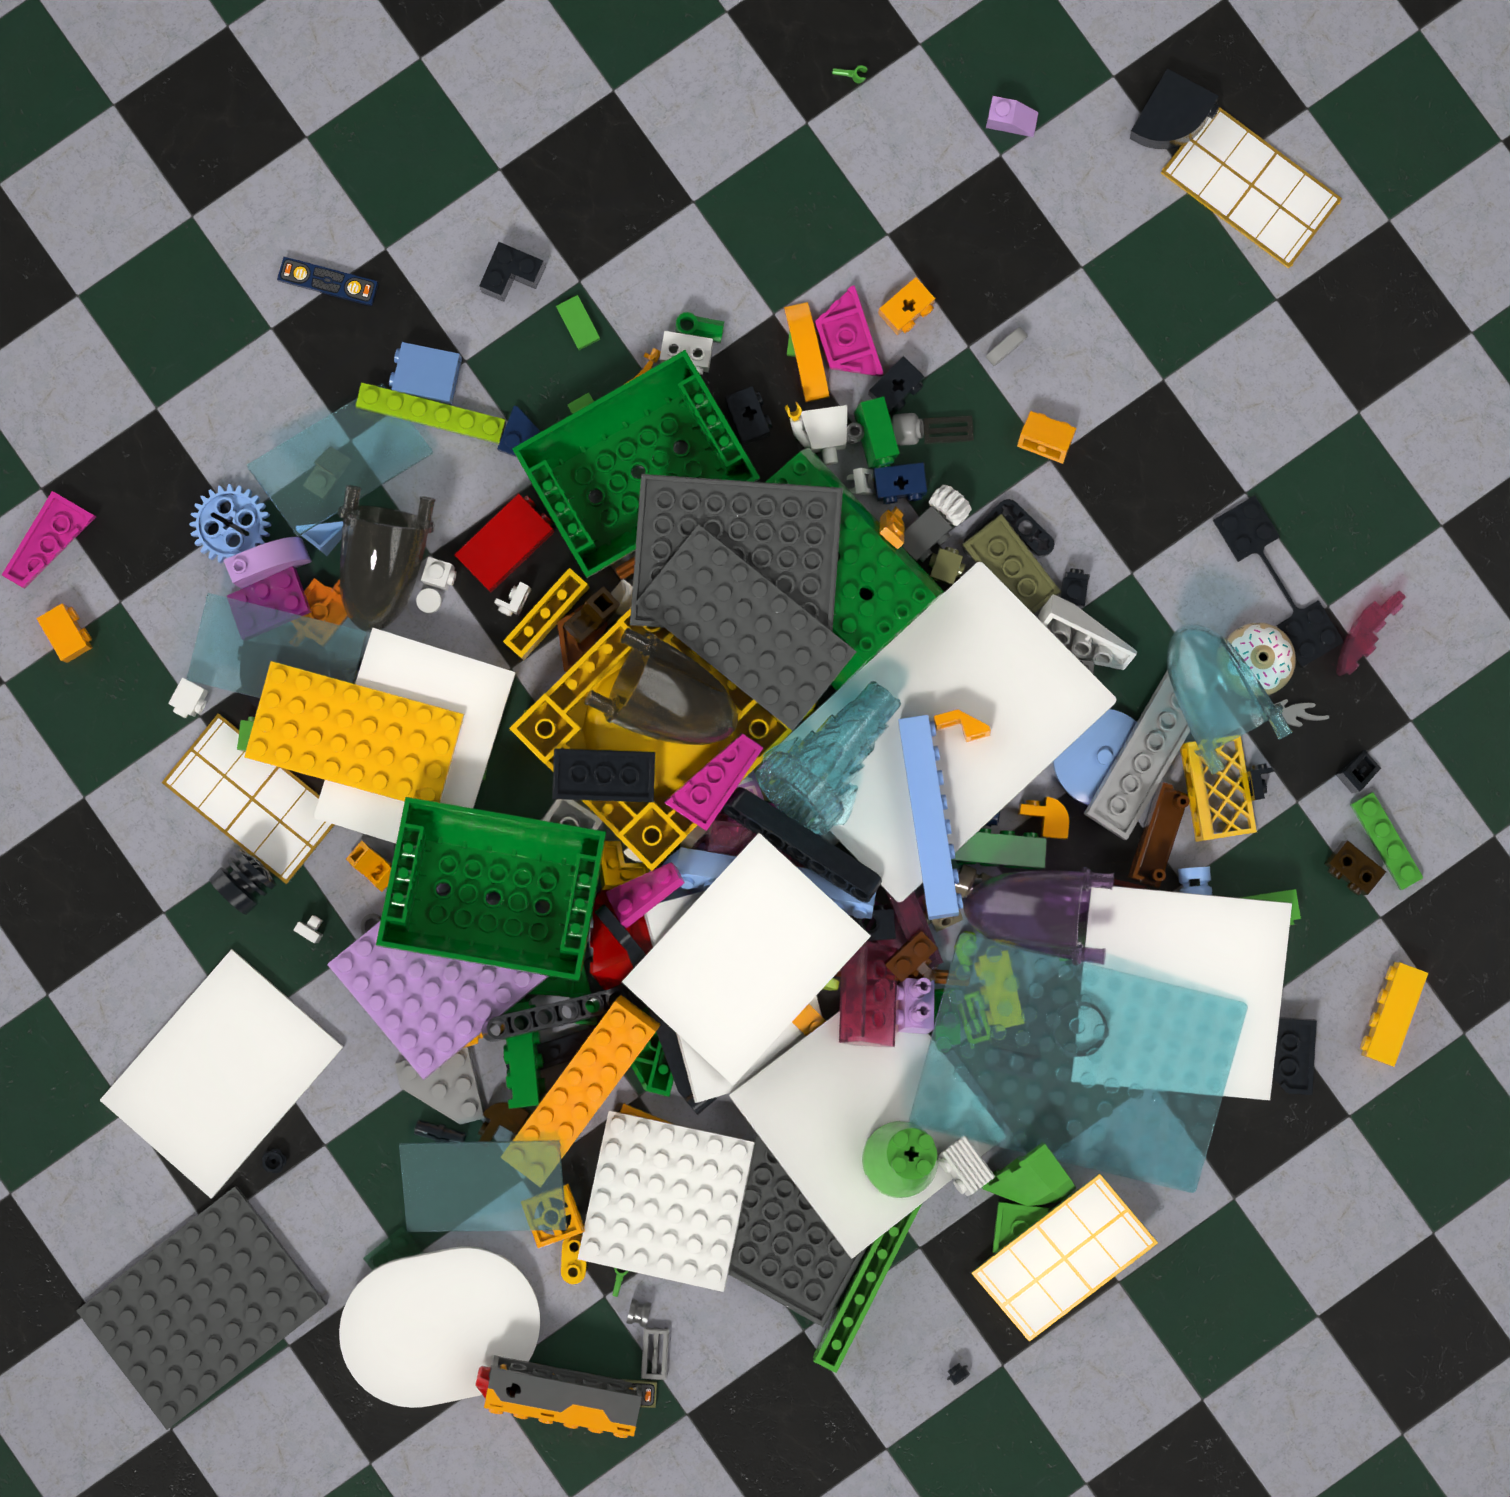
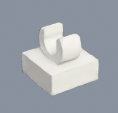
[847,468,876,495]
[294,915,323,943]

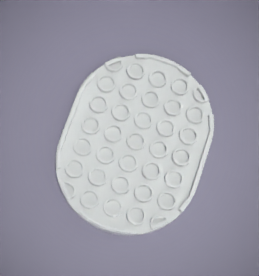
[339,1246,540,1408]

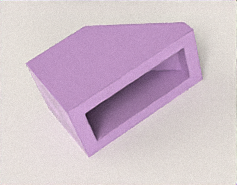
[986,96,1038,137]

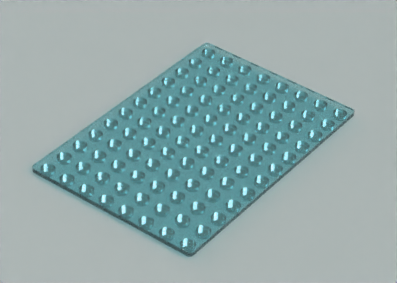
[909,933,1248,1193]

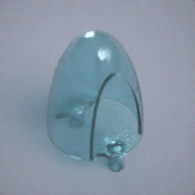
[1167,624,1292,775]

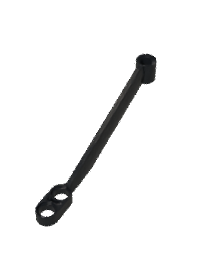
[594,904,717,1115]

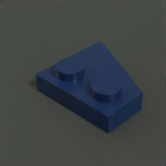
[497,406,540,458]

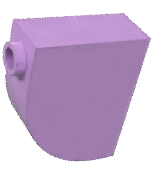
[223,537,312,589]

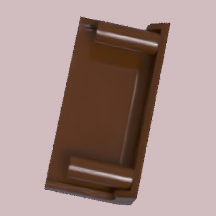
[1128,782,1190,889]

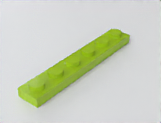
[356,382,505,444]

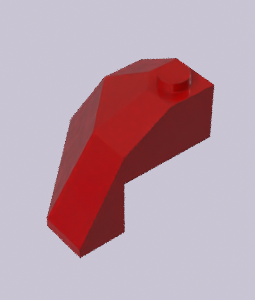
[590,888,653,990]

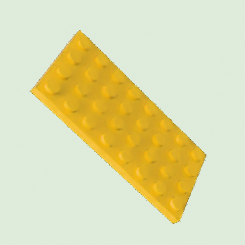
[244,661,465,803]

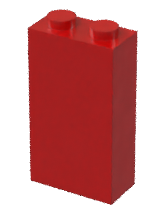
[455,494,554,593]

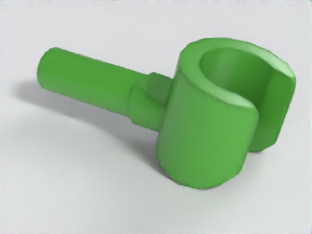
[832,66,867,83]
[612,1268,629,1297]

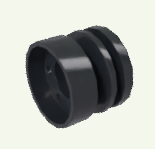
[209,849,277,915]

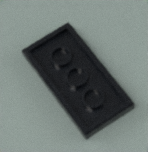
[552,749,655,802]

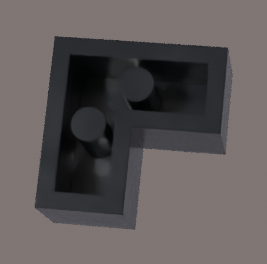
[479,241,546,302]

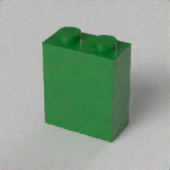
[854,397,900,469]

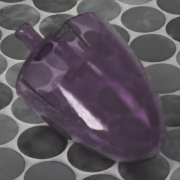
[963,867,1114,966]

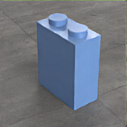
[389,342,462,406]

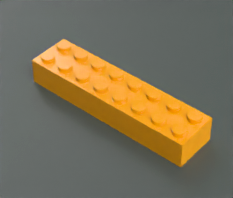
[501,995,661,1187]

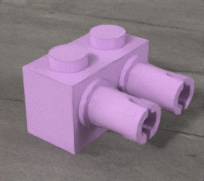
[895,978,934,1034]

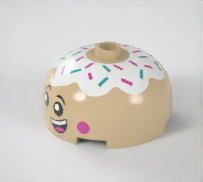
[1219,623,1296,697]

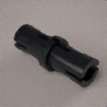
[414,1119,467,1148]

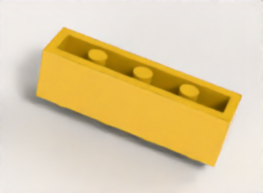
[503,568,589,660]
[1360,962,1428,1067]

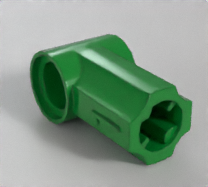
[675,312,725,343]

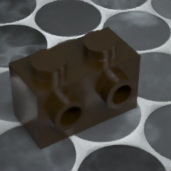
[1324,840,1386,896]

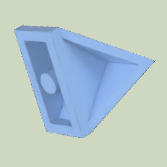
[296,521,349,556]

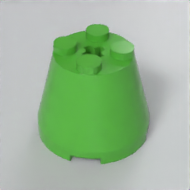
[862,1121,938,1198]

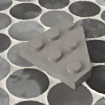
[395,1047,485,1124]

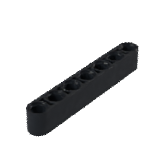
[723,787,882,903]
[481,986,645,1042]

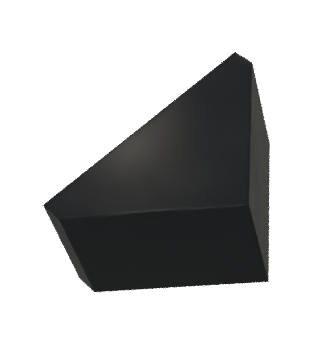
[1336,750,1381,793]

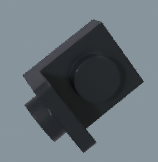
[1060,568,1090,607]
[1247,763,1275,801]

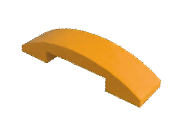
[784,302,829,402]

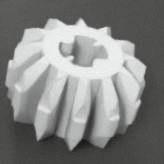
[929,485,972,526]

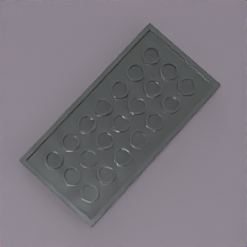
[635,524,856,731]

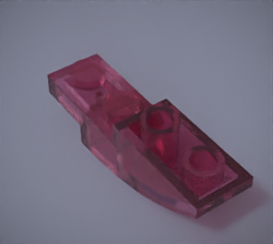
[1336,590,1406,676]

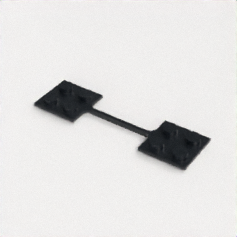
[1212,495,1344,667]

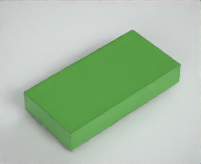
[556,295,600,350]

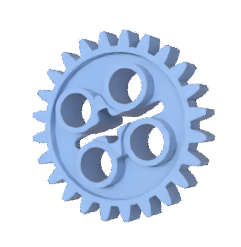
[189,484,271,564]

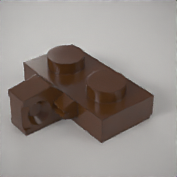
[884,929,938,982]

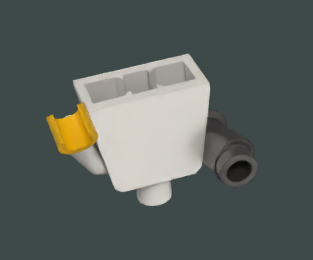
[785,402,864,465]

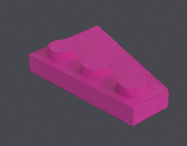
[605,862,685,928]

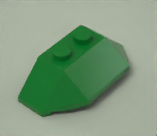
[631,1007,674,1097]

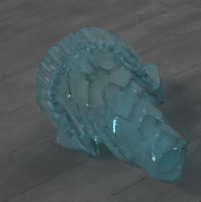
[755,681,901,835]

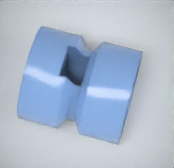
[1178,866,1212,895]

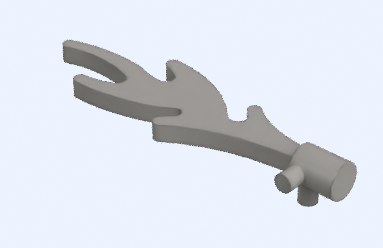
[1239,699,1329,727]

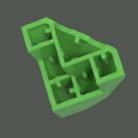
[982,1142,1076,1206]

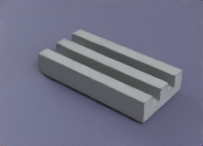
[641,1327,669,1380]

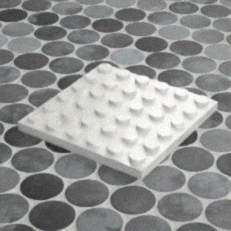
[578,1111,755,1292]

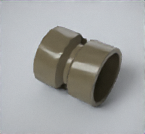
[955,864,995,907]

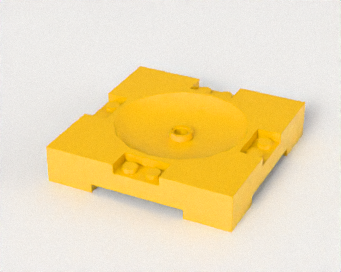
[509,608,792,871]

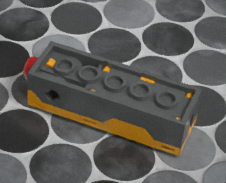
[475,1355,642,1438]

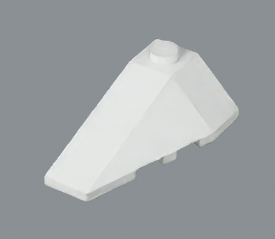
[1037,594,1137,670]

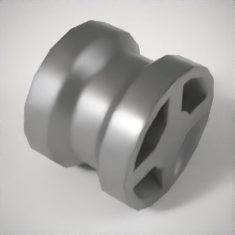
[627,1299,652,1328]

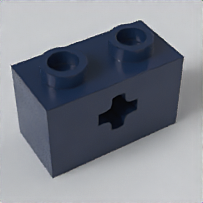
[874,463,927,504]

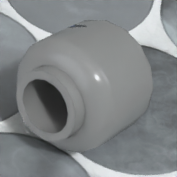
[891,413,924,445]

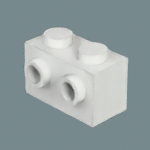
[659,331,713,375]

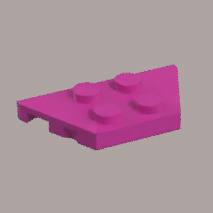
[815,285,884,377]

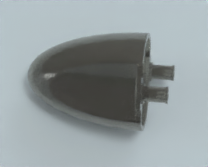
[338,485,436,632]
[584,628,738,745]

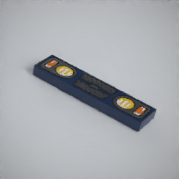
[277,257,379,306]

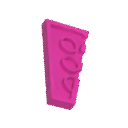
[2,491,96,589]
[665,733,763,831]

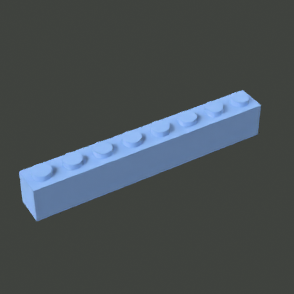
[898,715,963,920]
[676,847,876,919]

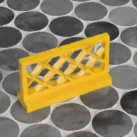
[1180,735,1257,842]

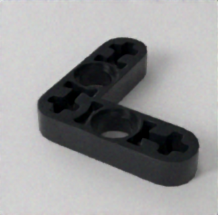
[962,499,1055,557]

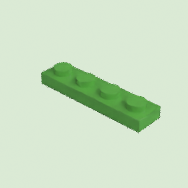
[1350,792,1423,890]

